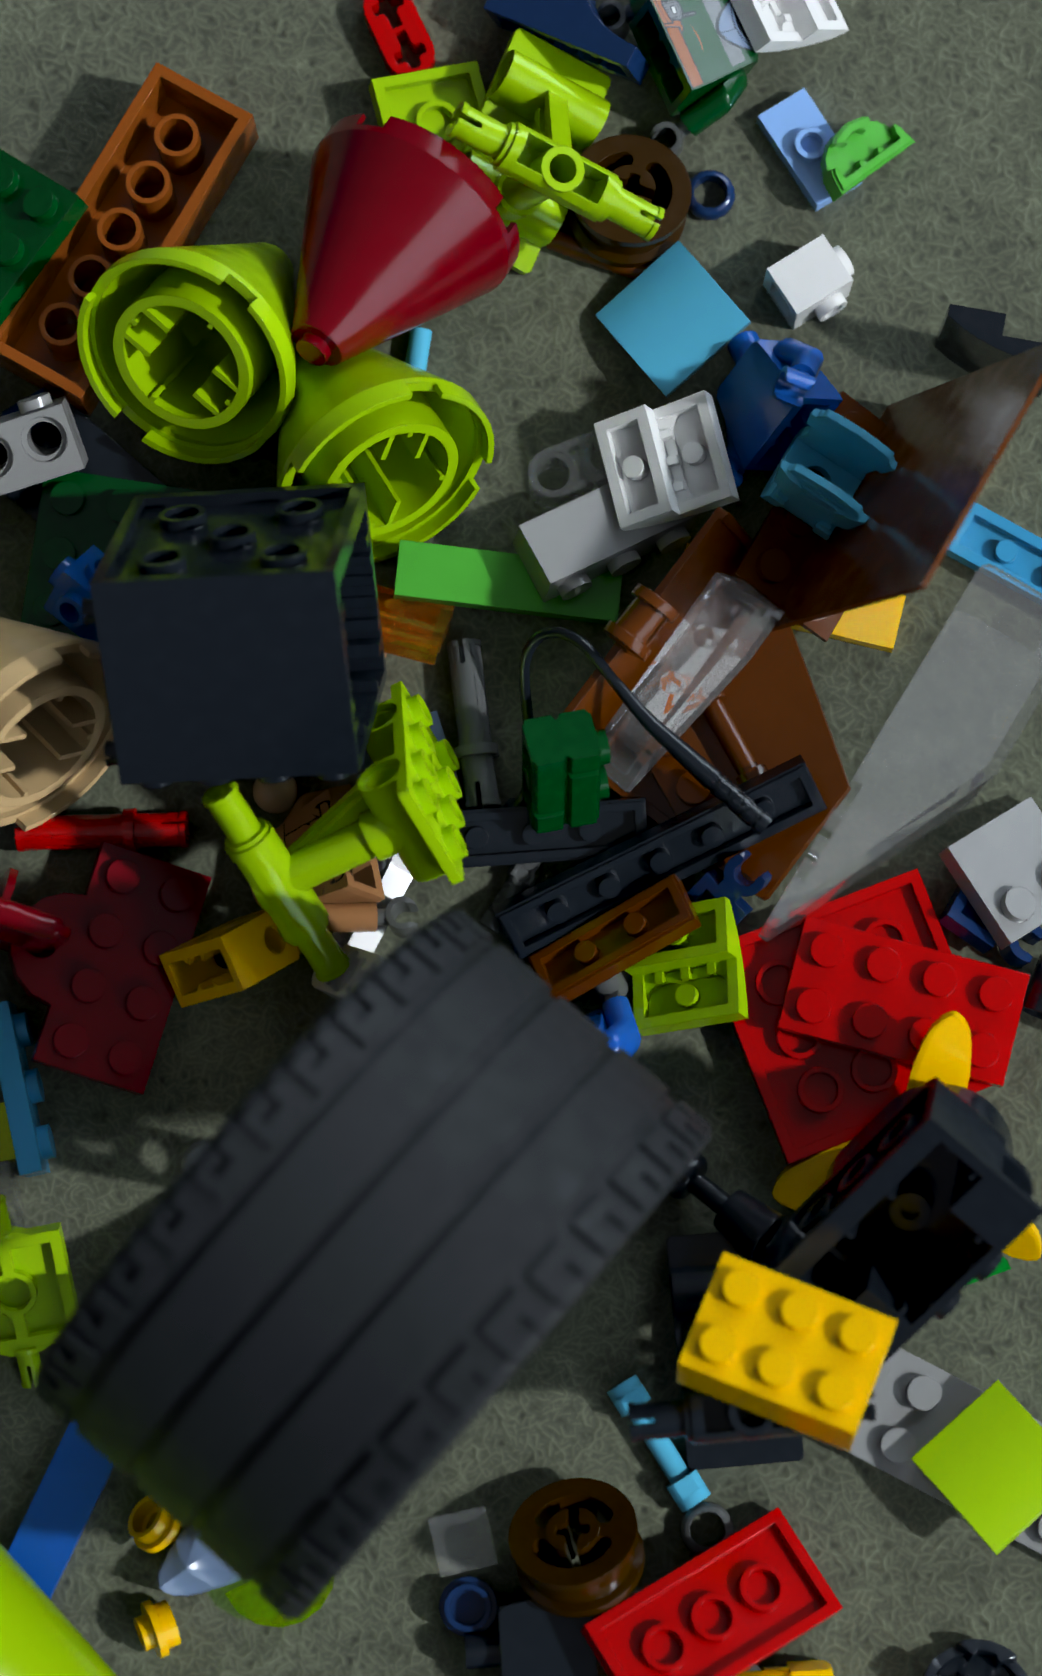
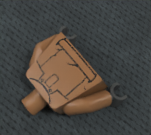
[251,784,419,939]

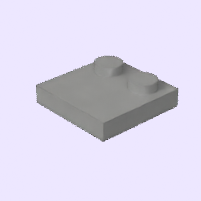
[938,797,1042,950]

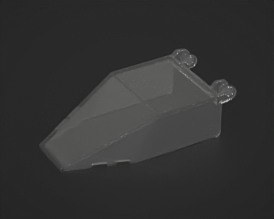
[758,564,1042,942]

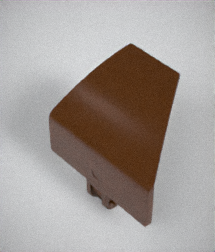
[563,507,851,901]

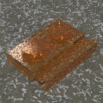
[377,585,455,665]

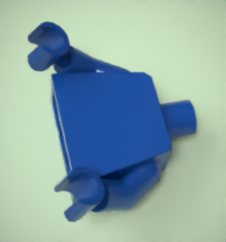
[717,331,843,488]

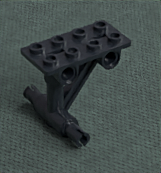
[627,1230,876,1470]

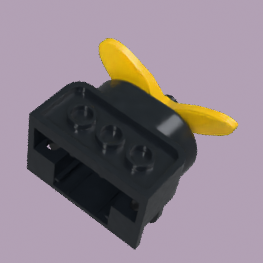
[770,1011,1042,1364]

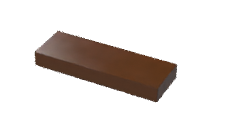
[527,873,702,1002]

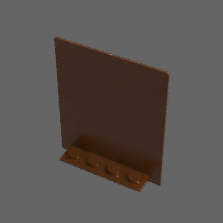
[733,345,1042,642]

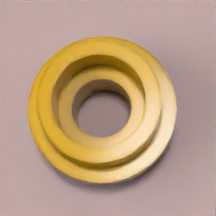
[128,1496,182,1553]
[133,1599,181,1659]

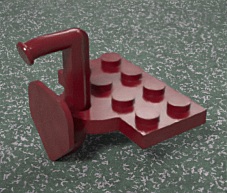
[0,841,212,1096]

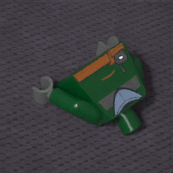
[598,0,758,156]

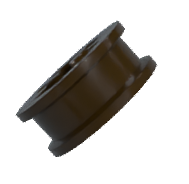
[565,134,692,268]
[508,1478,645,1617]

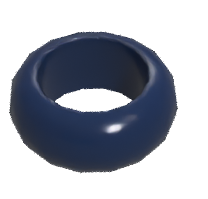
[689,170,735,220]

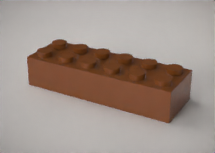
[0,62,259,417]

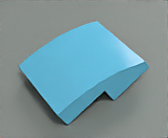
[595,240,751,398]

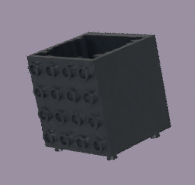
[82,482,387,789]

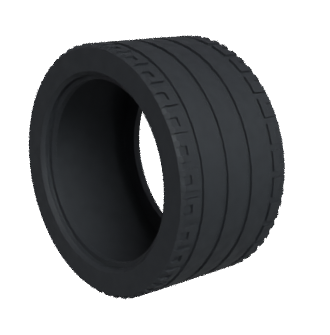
[36,911,712,1619]

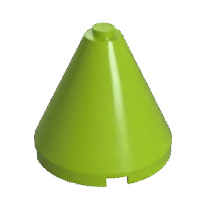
[77,242,296,464]
[276,344,494,563]

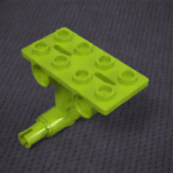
[446,28,665,275]
[202,681,468,982]

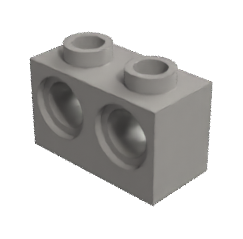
[0,392,88,496]

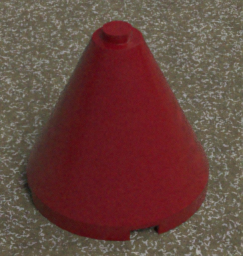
[291,113,520,366]

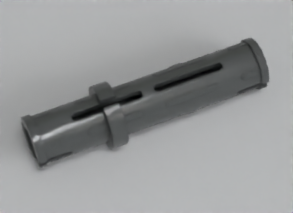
[445,638,501,809]

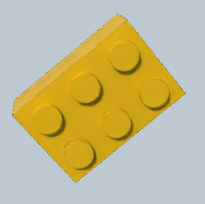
[676,1251,898,1452]

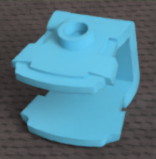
[760,408,898,540]

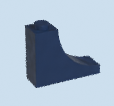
[483,0,650,85]

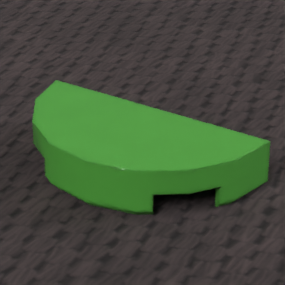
[820,117,915,202]

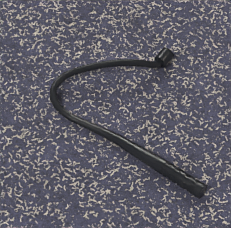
[503,627,774,835]

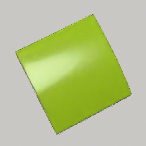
[624,897,748,1036]
[911,1380,1042,1556]

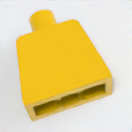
[159,910,300,1008]

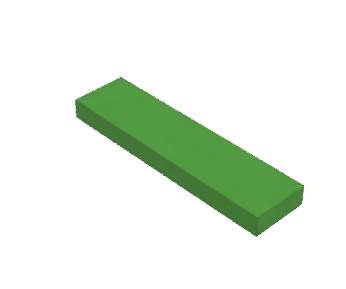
[393,540,622,624]

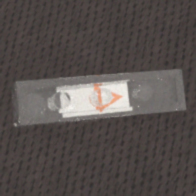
[604,572,784,792]

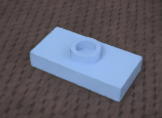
[756,88,863,212]

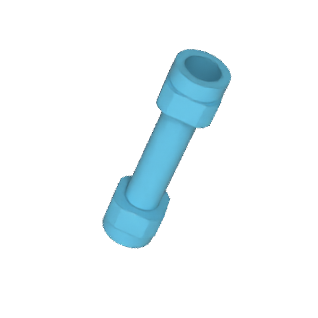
[607,1374,711,1512]

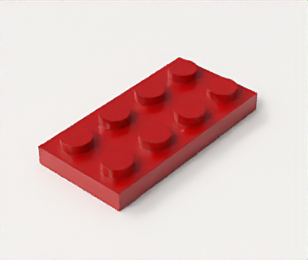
[776,916,1030,1088]
[580,1507,843,1676]

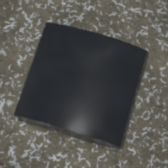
[935,304,1042,398]

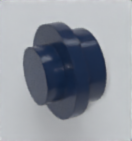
[439,1576,497,1636]

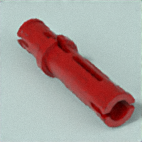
[14,808,190,852]

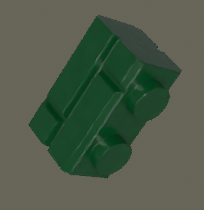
[522,709,611,834]

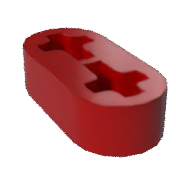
[363,0,436,76]

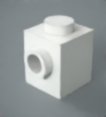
[763,234,854,330]

